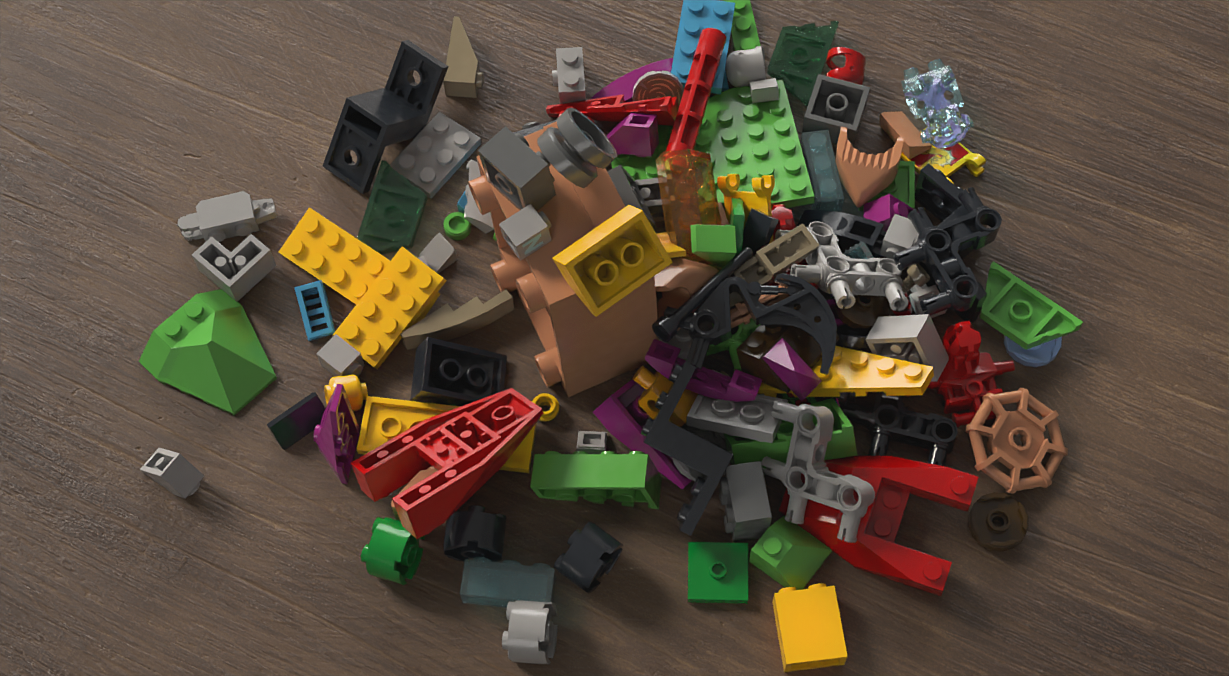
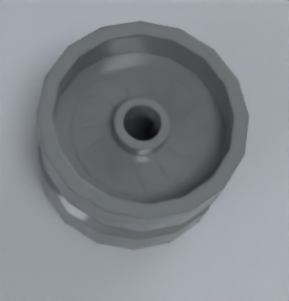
[537,107,617,188]

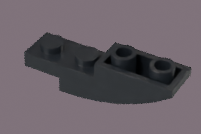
[796,210,887,259]

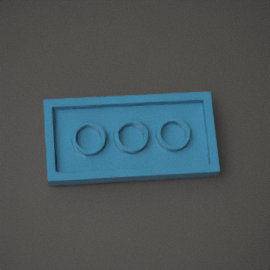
[671,0,735,94]

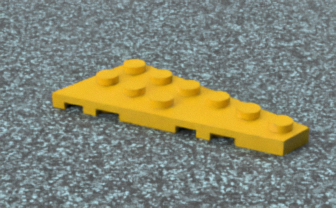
[757,346,934,397]

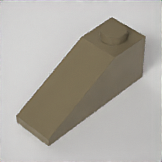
[443,16,484,98]

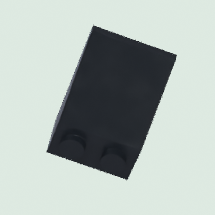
[410,337,507,406]

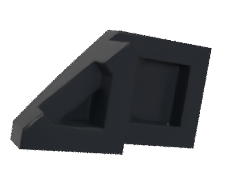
[742,208,779,259]

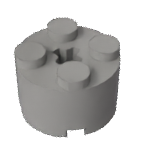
[502,600,558,665]

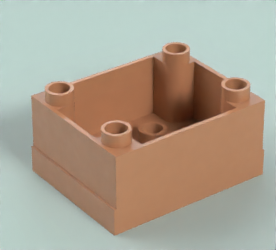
[468,121,659,397]

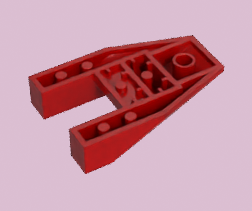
[351,388,544,539]
[779,456,979,596]

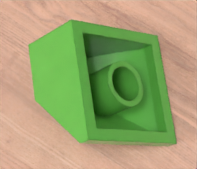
[749,515,832,590]

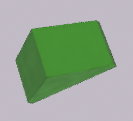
[691,224,736,268]

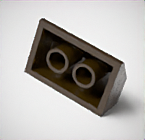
[736,305,839,393]

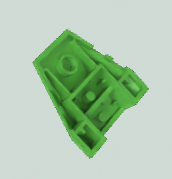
[139,289,277,416]

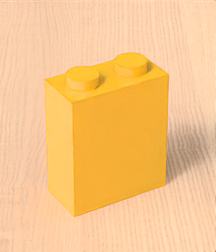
[772,583,848,672]

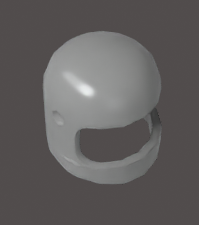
[725,46,766,88]

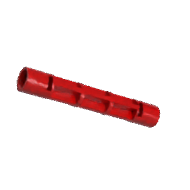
[659,28,726,181]

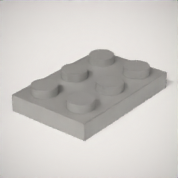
[389,112,481,198]
[686,394,788,443]

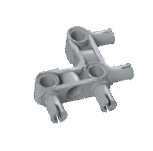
[775,221,909,311]
[761,399,875,543]

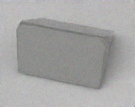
[749,78,779,103]
[419,233,458,273]
[577,431,607,454]

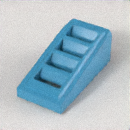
[294,280,335,341]

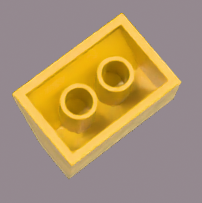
[552,205,673,317]

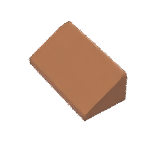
[880,111,932,159]

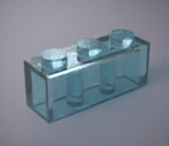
[800,130,844,212]
[460,557,556,608]

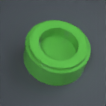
[443,212,471,240]

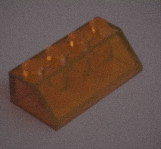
[655,149,721,265]

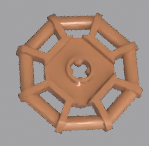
[966,388,1068,494]

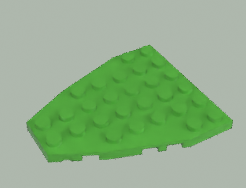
[611,80,814,210]

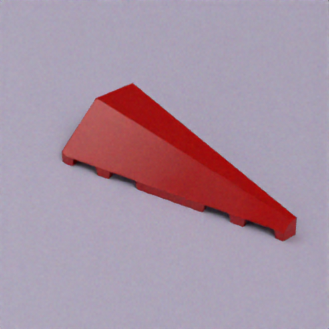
[546,94,679,126]

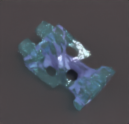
[901,59,974,148]

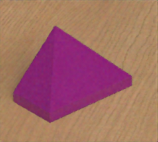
[762,338,822,401]

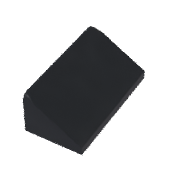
[267,392,326,450]

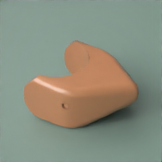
[835,127,904,208]
[654,257,719,331]

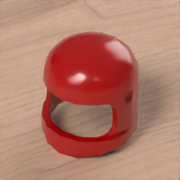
[826,47,866,85]

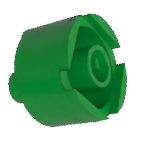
[361,517,425,585]

